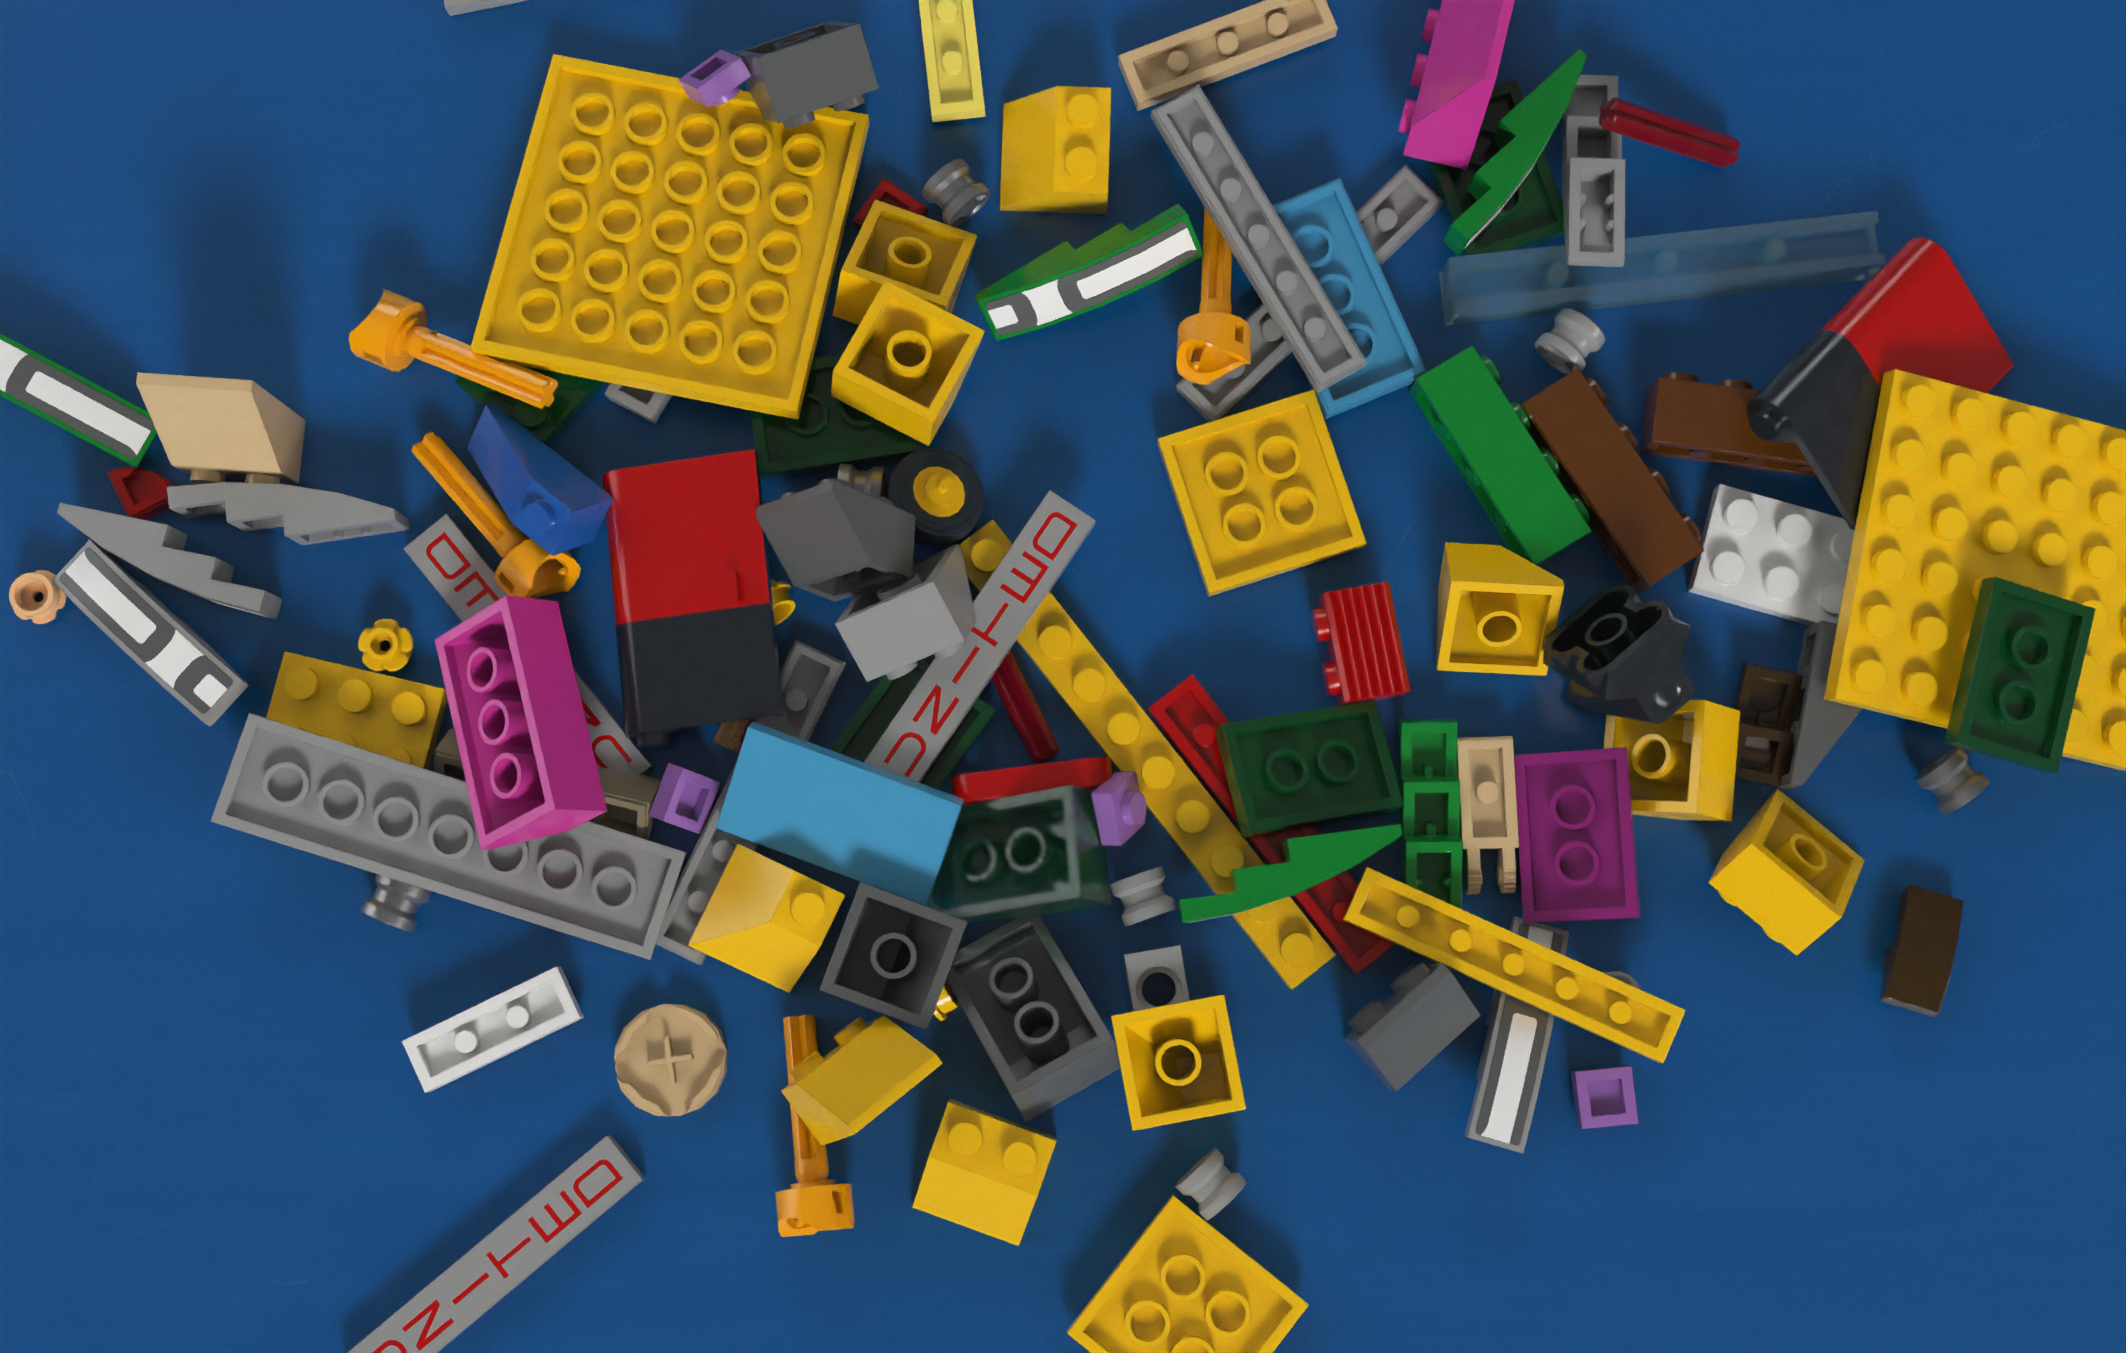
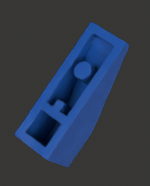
[467,402,613,556]

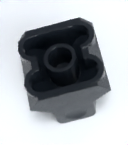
[1543,584,1695,725]

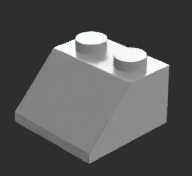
[835,544,976,682]

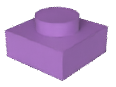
[678,49,751,107]
[648,763,720,835]
[1091,772,1147,846]
[1570,1065,1638,1129]

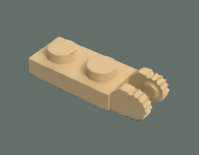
[1457,736,1519,895]

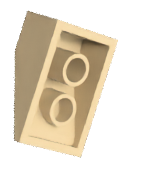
[136,372,306,484]

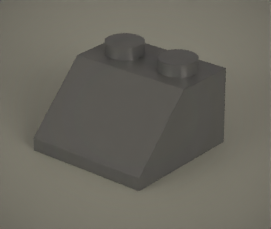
[731,21,879,129]
[819,882,967,1030]

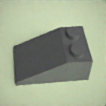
[946,908,1120,1122]

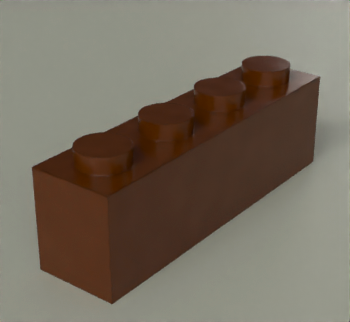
[1521,368,1704,594]
[1639,372,1818,478]

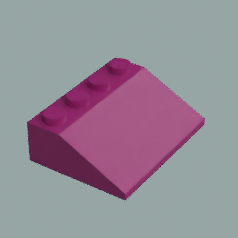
[1398,0,1515,170]

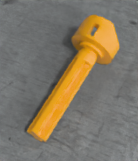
[1176,208,1252,385]
[349,289,558,409]
[411,432,581,599]
[775,1015,855,1237]

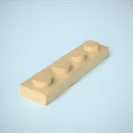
[1118,0,1338,111]

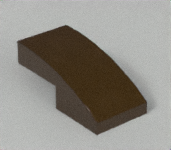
[1732,661,1802,787]
[1880,885,1963,1017]

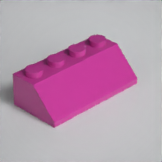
[435,595,607,850]

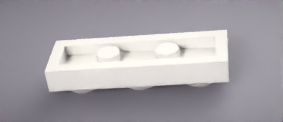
[402,966,584,1093]

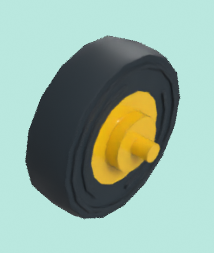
[885,448,985,547]

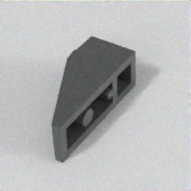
[1775,620,1862,791]

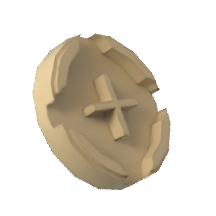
[614,1004,728,1116]

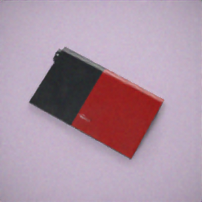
[1746,238,2014,530]
[602,449,784,748]

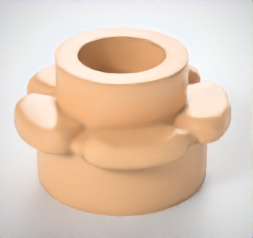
[9,570,67,624]

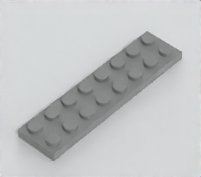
[211,713,687,960]

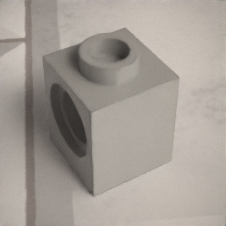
[1123,945,1190,1011]

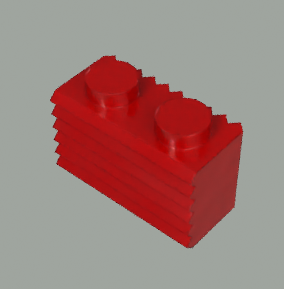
[1312,582,1410,706]

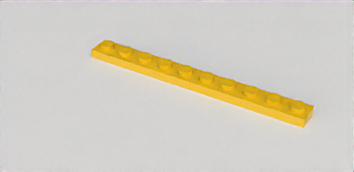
[958,519,1336,990]

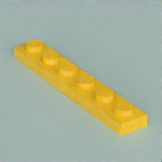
[1343,867,1686,1063]

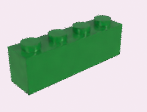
[1409,345,1591,566]

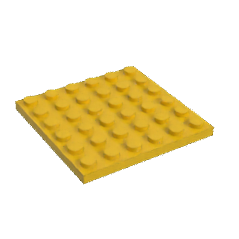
[470,54,870,420]
[1824,369,2126,771]

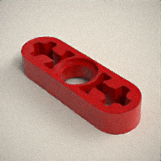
[950,757,1113,806]

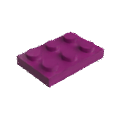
[1514,747,1640,923]

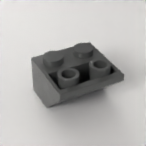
[756,479,916,602]
[1344,962,1480,1092]

